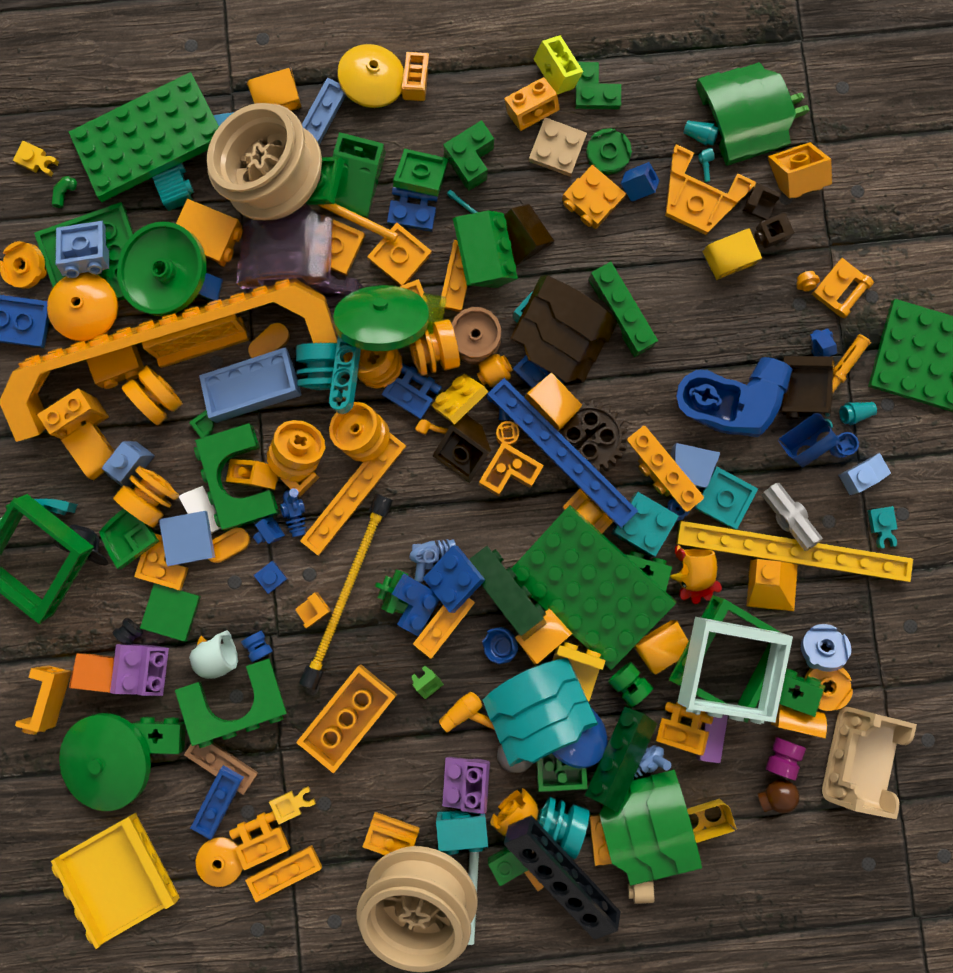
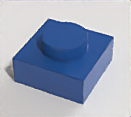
[254,561,288,594]

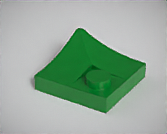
[99,508,159,569]

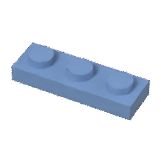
[302,78,346,145]

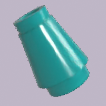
[683,120,719,146]
[839,402,877,425]

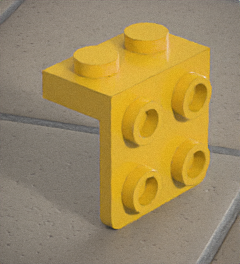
[552,642,605,702]

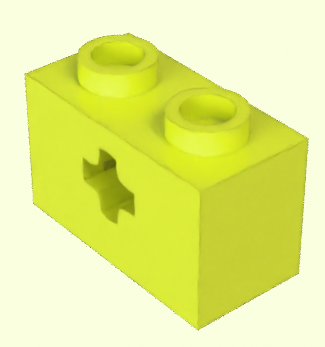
[534,35,583,95]

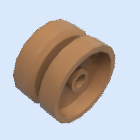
[452,307,501,364]

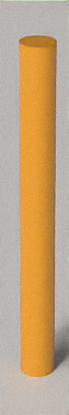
[319,203,399,242]

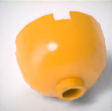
[490,788,539,837]

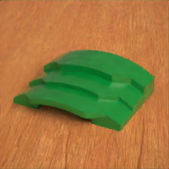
[696,62,796,166]
[599,770,702,886]

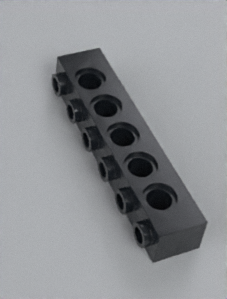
[504,815,621,940]

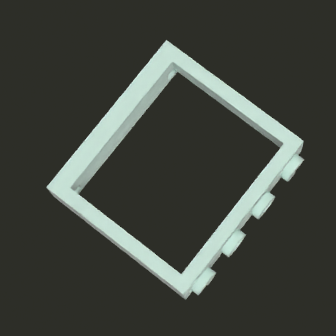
[678,617,793,724]

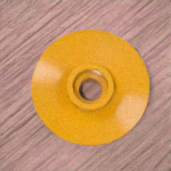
[195,837,243,887]

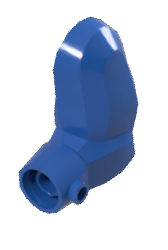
[676,357,792,437]

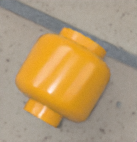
[477,354,513,388]

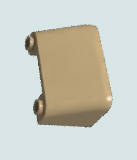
[822,707,917,819]

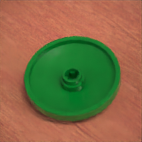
[117,222,206,316]
[333,285,429,351]
[59,713,151,811]

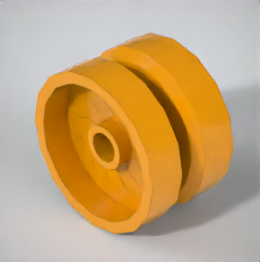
[122,365,183,426]
[329,402,390,462]
[267,420,325,482]

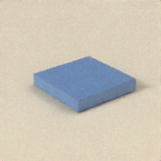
[159,511,215,566]

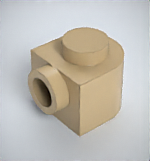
[627,880,654,904]

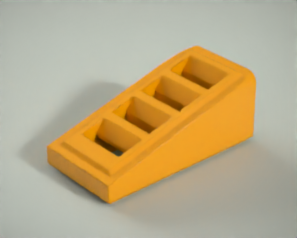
[402,52,429,101]

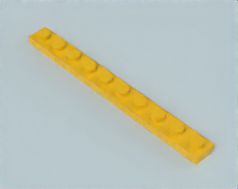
[676,521,913,582]

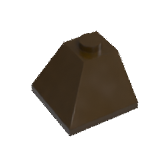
[432,414,491,483]

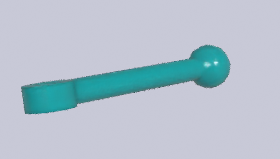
[447,190,478,214]

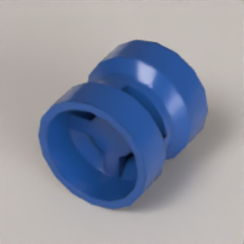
[829,432,859,458]
[241,631,273,663]

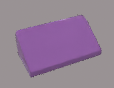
[696,712,728,763]

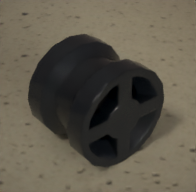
[112,618,144,645]

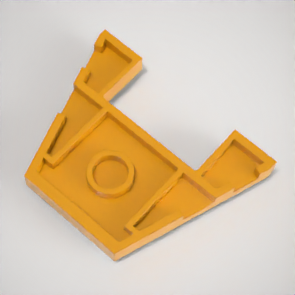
[665,144,756,235]

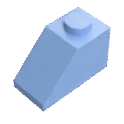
[839,453,891,495]

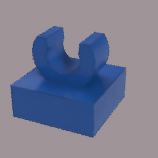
[253,517,285,544]

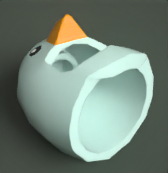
[190,630,238,679]

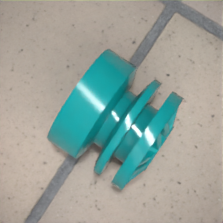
[296,343,347,390]
[537,796,589,860]

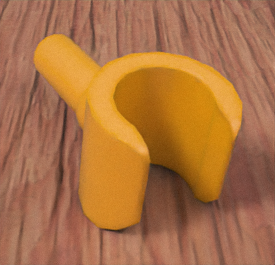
[415,420,448,435]

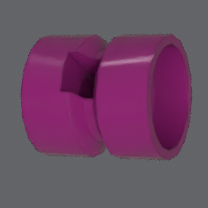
[766,737,806,780]

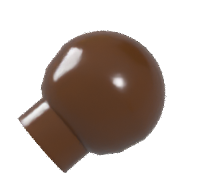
[758,779,799,813]

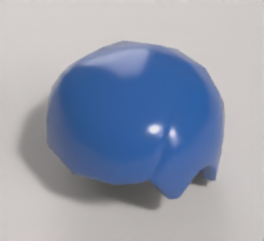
[482,627,518,664]

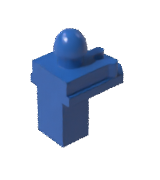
[810,329,837,356]

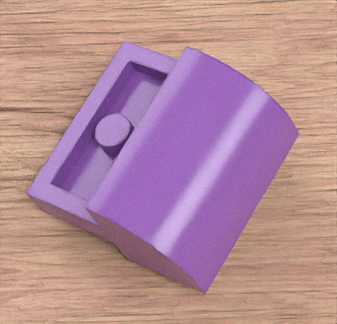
[110,644,169,696]
[442,757,490,814]

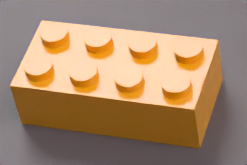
[296,664,397,774]

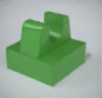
[412,666,444,699]

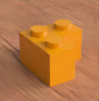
[479,442,544,497]

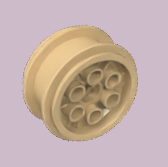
[207,103,322,220]
[356,846,478,972]

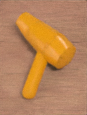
[439,692,495,733]

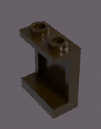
[780,356,835,419]

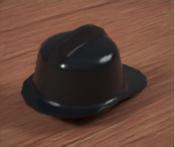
[53,524,108,566]

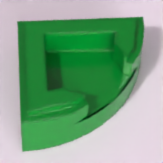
[189,410,214,438]

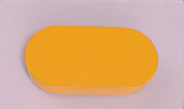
[248,323,290,358]
[208,527,250,563]

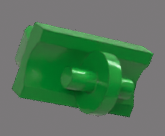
[375,569,408,614]

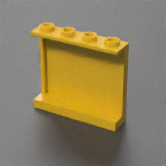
[51,812,180,949]

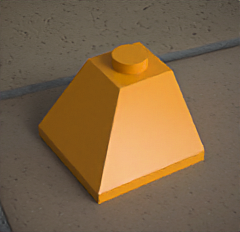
[747,559,798,611]

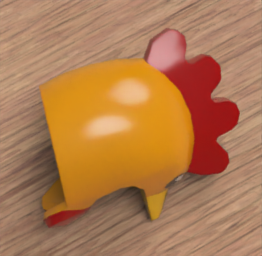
[670,545,722,604]

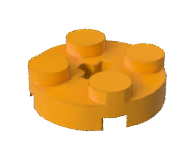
[0,241,47,289]
[805,668,853,711]

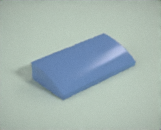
[199,347,302,423]

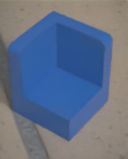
[621,162,660,201]

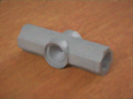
[762,483,823,551]

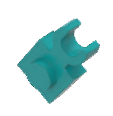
[867,506,898,549]

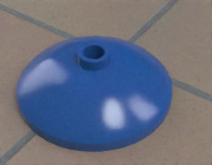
[552,708,608,768]

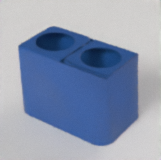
[778,413,840,468]

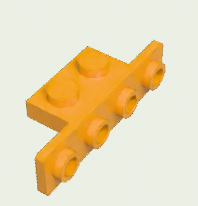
[627,426,704,512]

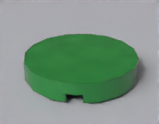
[586,128,632,175]

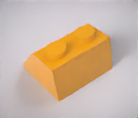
[768,142,832,198]

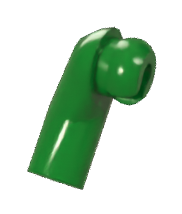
[51,176,77,208]

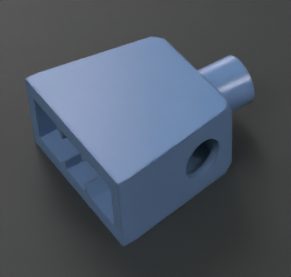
[102,441,155,487]
[671,443,720,490]

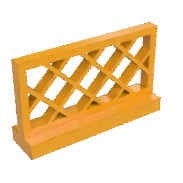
[142,314,249,368]

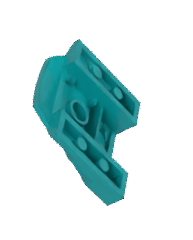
[483,658,598,767]

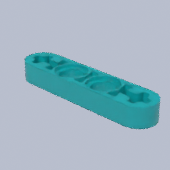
[329,336,361,414]

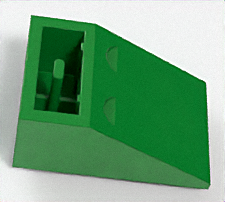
[333,132,386,218]

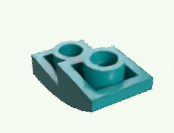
[34,499,78,515]

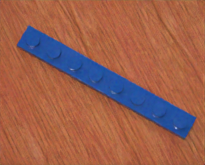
[487,378,638,529]

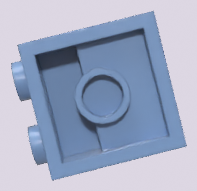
[56,221,109,278]

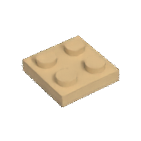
[529,118,587,177]

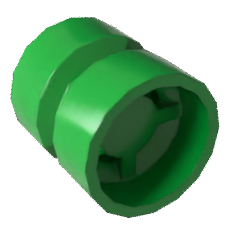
[608,662,653,708]

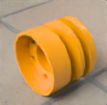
[409,319,460,376]
[343,345,403,389]
[113,466,179,527]

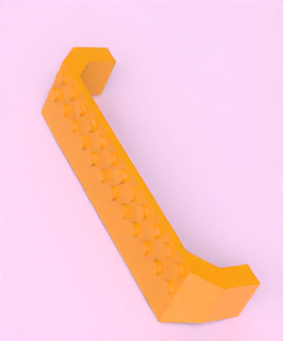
[0,278,338,442]

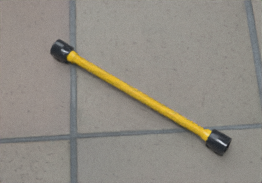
[299,494,393,690]

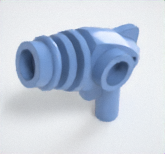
[409,539,456,582]
[633,745,671,779]

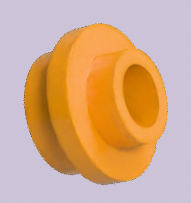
[796,271,820,291]

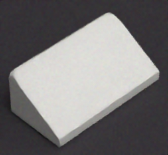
[179,486,221,534]

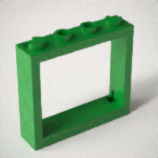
[0,494,94,624]
[669,595,780,723]

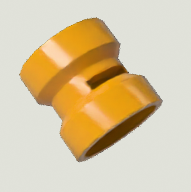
[496,421,519,446]

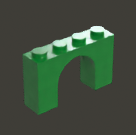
[194,423,280,531]
[175,658,287,748]

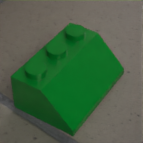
[453,210,518,288]

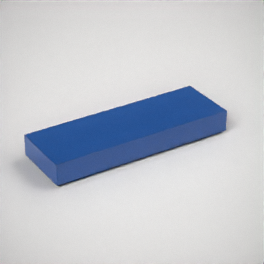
[190,765,244,840]

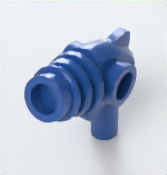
[280,488,306,537]

